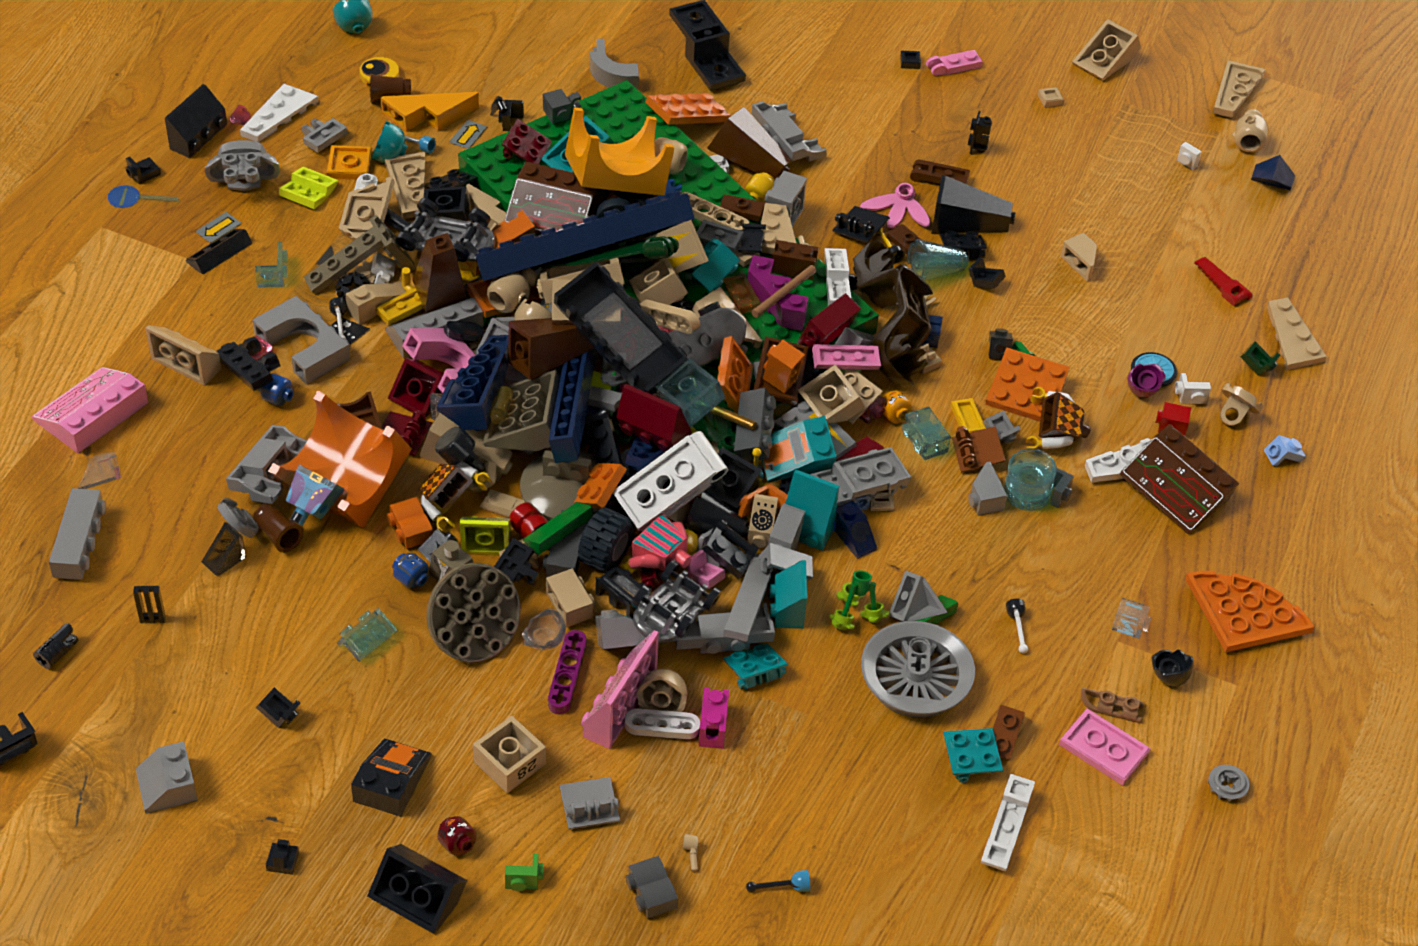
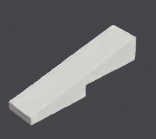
[824,248,851,306]

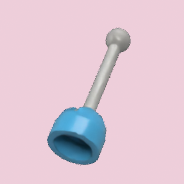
[405,136,436,154]

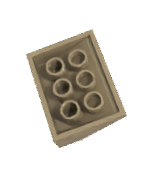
[483,370,560,451]

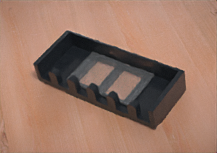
[554,262,688,395]

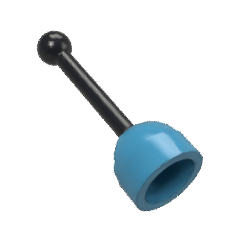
[746,870,811,892]

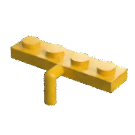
[376,267,424,326]

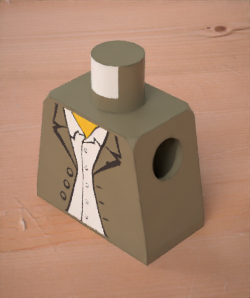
[429,540,474,581]

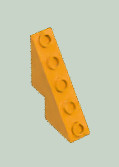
[381,92,479,132]

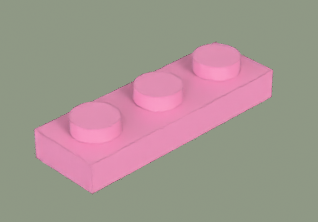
[812,344,881,370]

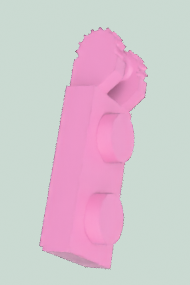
[926,50,983,76]

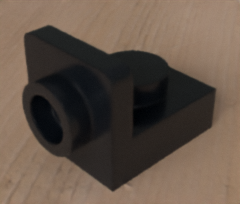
[125,157,161,184]

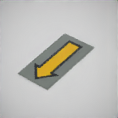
[449,120,487,149]
[195,212,241,243]

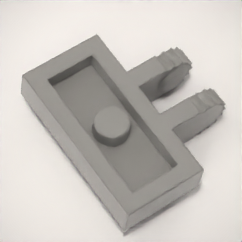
[301,118,348,153]

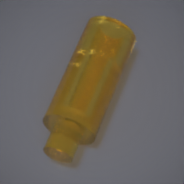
[489,386,514,424]

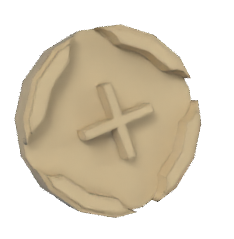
[1220,383,1264,426]

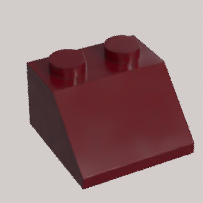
[387,358,444,417]

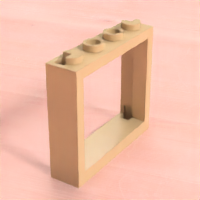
[537,258,625,304]

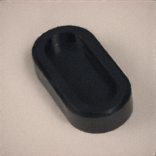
[444,321,485,341]

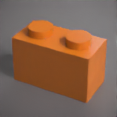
[763,339,805,394]

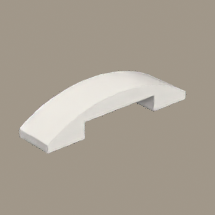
[981,774,1035,872]

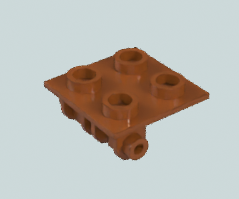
[952,426,1006,473]

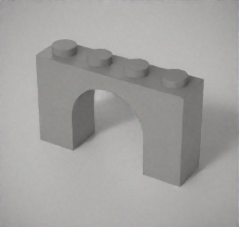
[253,296,351,384]

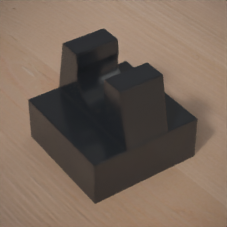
[265,839,299,875]

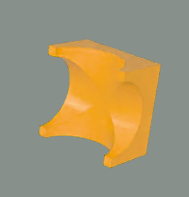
[565,107,675,196]

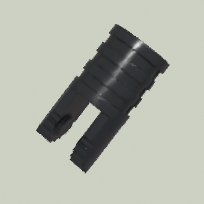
[33,623,79,669]

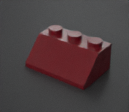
[617,384,692,452]

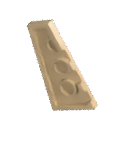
[1267,297,1327,371]

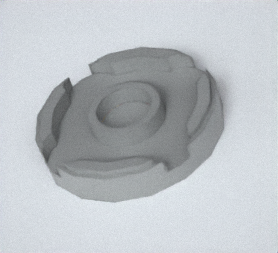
[217,498,259,538]

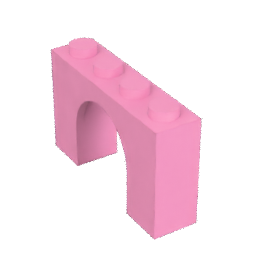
[402,328,476,393]

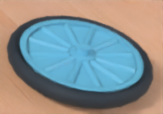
[1131,352,1177,387]

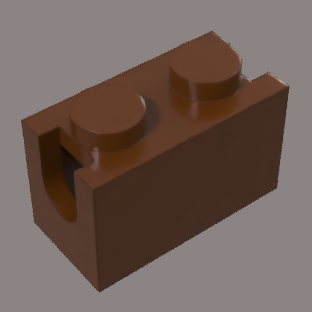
[772,240,819,281]

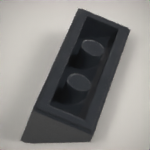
[185,228,252,274]

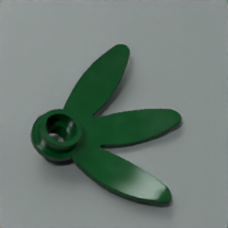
[685,398,737,455]

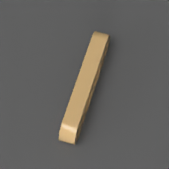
[683,192,749,231]
[639,300,701,334]

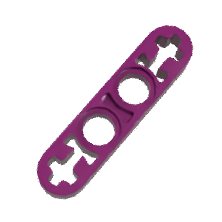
[548,630,586,714]

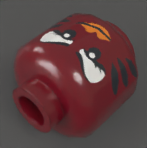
[437,816,477,856]

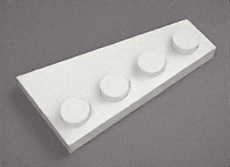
[240,84,319,142]
[1084,438,1152,483]

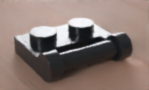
[702,518,759,579]

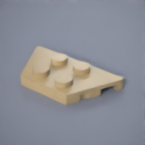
[339,177,395,240]
[692,287,763,348]

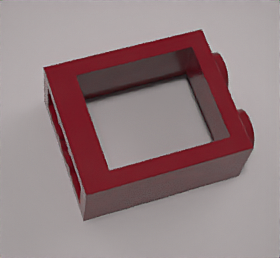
[797,293,861,358]

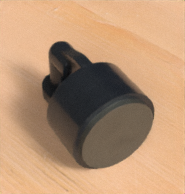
[435,426,485,471]

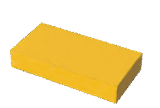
[950,398,986,433]

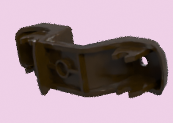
[853,240,933,386]

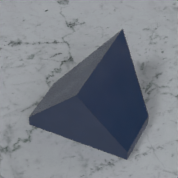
[1251,155,1295,191]

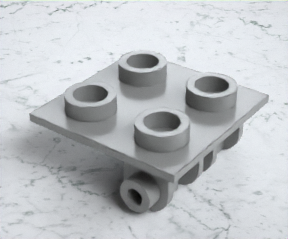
[559,777,620,830]

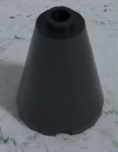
[684,490,749,539]

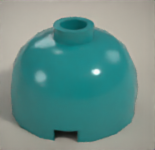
[333,0,373,33]
[371,121,408,164]

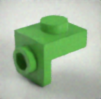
[505,853,544,891]

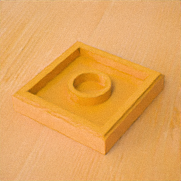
[326,145,373,179]

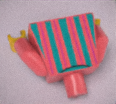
[619,514,692,573]

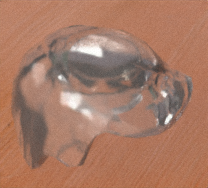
[522,609,566,650]

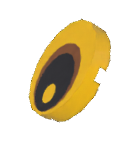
[360,57,399,85]

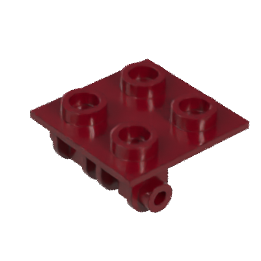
[502,118,552,164]
[382,410,433,456]

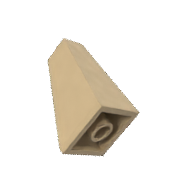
[419,413,513,482]

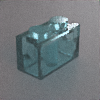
[902,406,951,460]

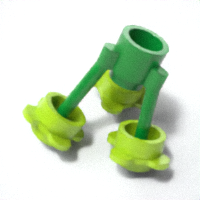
[829,570,889,630]

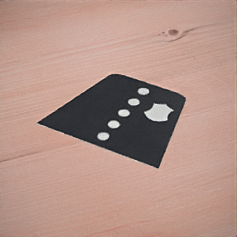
[330,318,370,344]

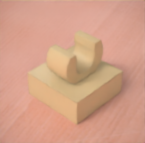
[919,344,942,374]

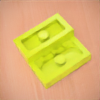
[279,167,338,209]

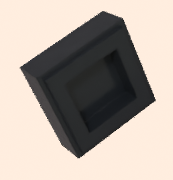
[900,51,921,69]

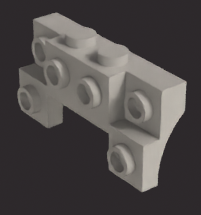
[751,101,827,162]
[226,425,308,504]
[675,603,775,654]

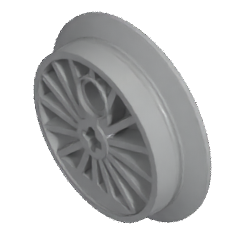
[861,621,975,718]

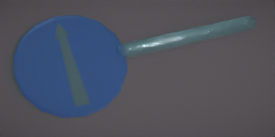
[108,185,179,208]

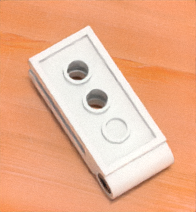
[613,431,728,532]

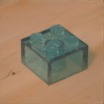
[655,358,725,427]

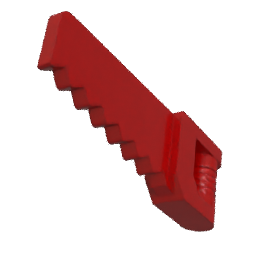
[1194,257,1253,305]

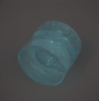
[1004,448,1057,511]

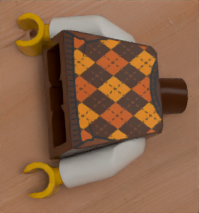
[1025,387,1091,453]
[420,461,493,533]

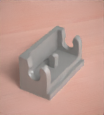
[759,543,813,581]

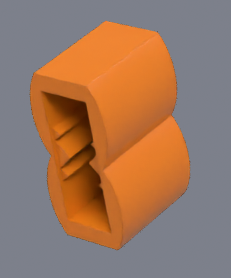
[387,497,433,549]

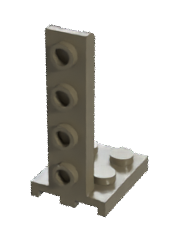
[304,215,416,294]

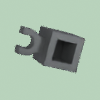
[543,89,581,124]

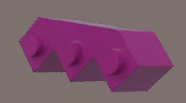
[747,255,809,331]

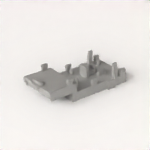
[810,447,911,510]

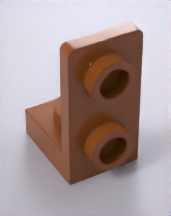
[993,705,1025,760]

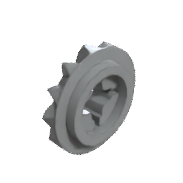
[1208,765,1249,802]

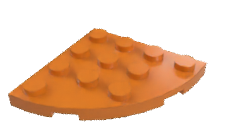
[1185,571,1315,653]

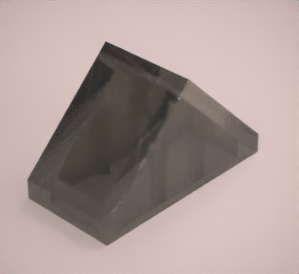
[201,522,246,576]

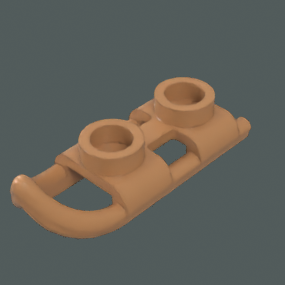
[1081,688,1144,723]

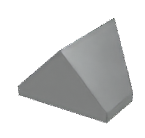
[889,570,948,622]

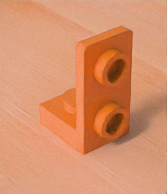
[738,483,788,518]

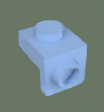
[1264,435,1306,466]

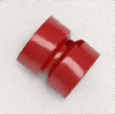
[509,502,548,539]

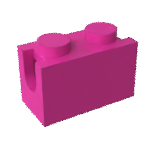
[699,688,729,749]

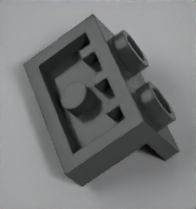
[697,220,744,255]

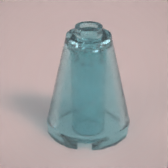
[907,239,969,281]

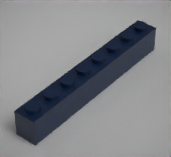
[549,348,596,463]

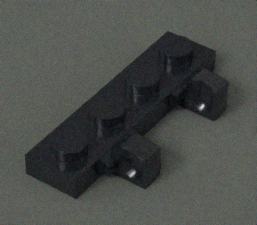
[216,336,281,391]
[494,538,539,586]

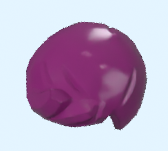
[1127,364,1166,398]

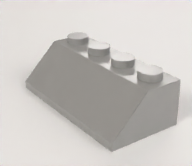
[385,298,484,359]

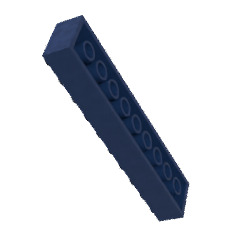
[474,190,695,281]

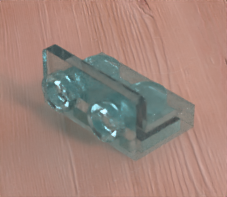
[337,608,397,662]

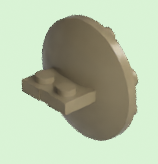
[520,450,613,521]
[427,563,520,662]

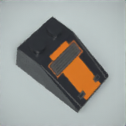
[351,738,432,817]

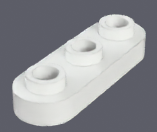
[625,709,700,739]

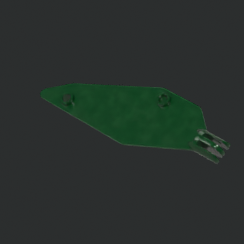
[530,236,679,270]

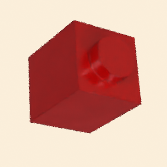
[1155,402,1191,436]

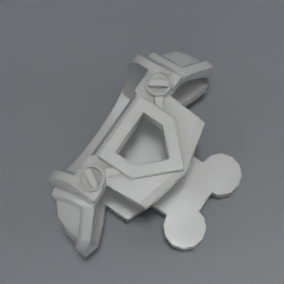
[205,140,280,192]

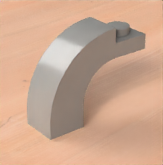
[589,39,639,90]

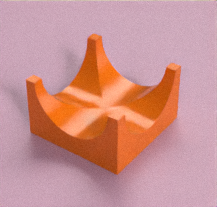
[268,391,412,529]

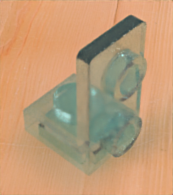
[255,242,288,288]

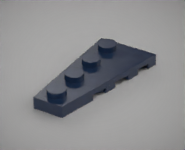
[625,437,665,471]

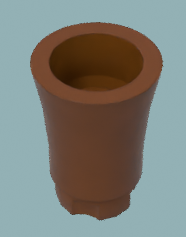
[370,74,411,102]
[253,503,304,553]

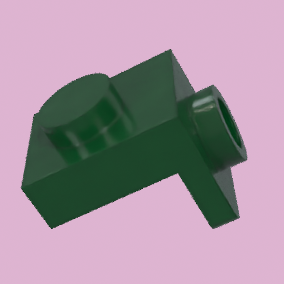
[1240,341,1280,375]

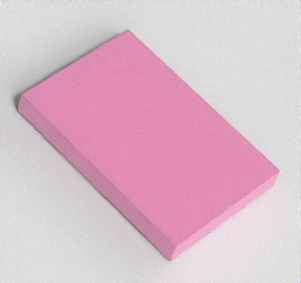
[1059,709,1151,786]

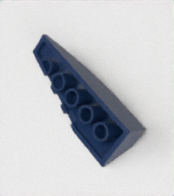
[437,335,509,431]

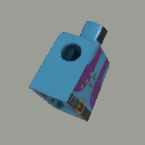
[286,464,344,526]

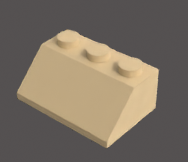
[145,325,221,386]

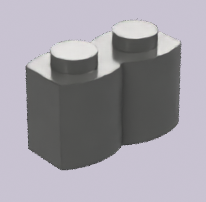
[625,856,678,919]

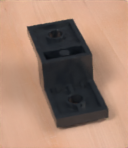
[669,0,746,91]

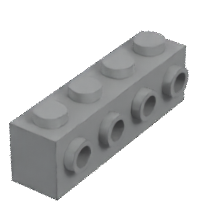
[49,488,106,580]

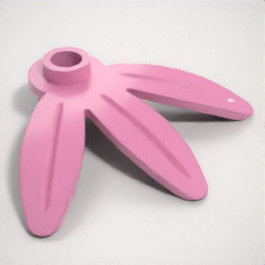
[860,183,930,229]

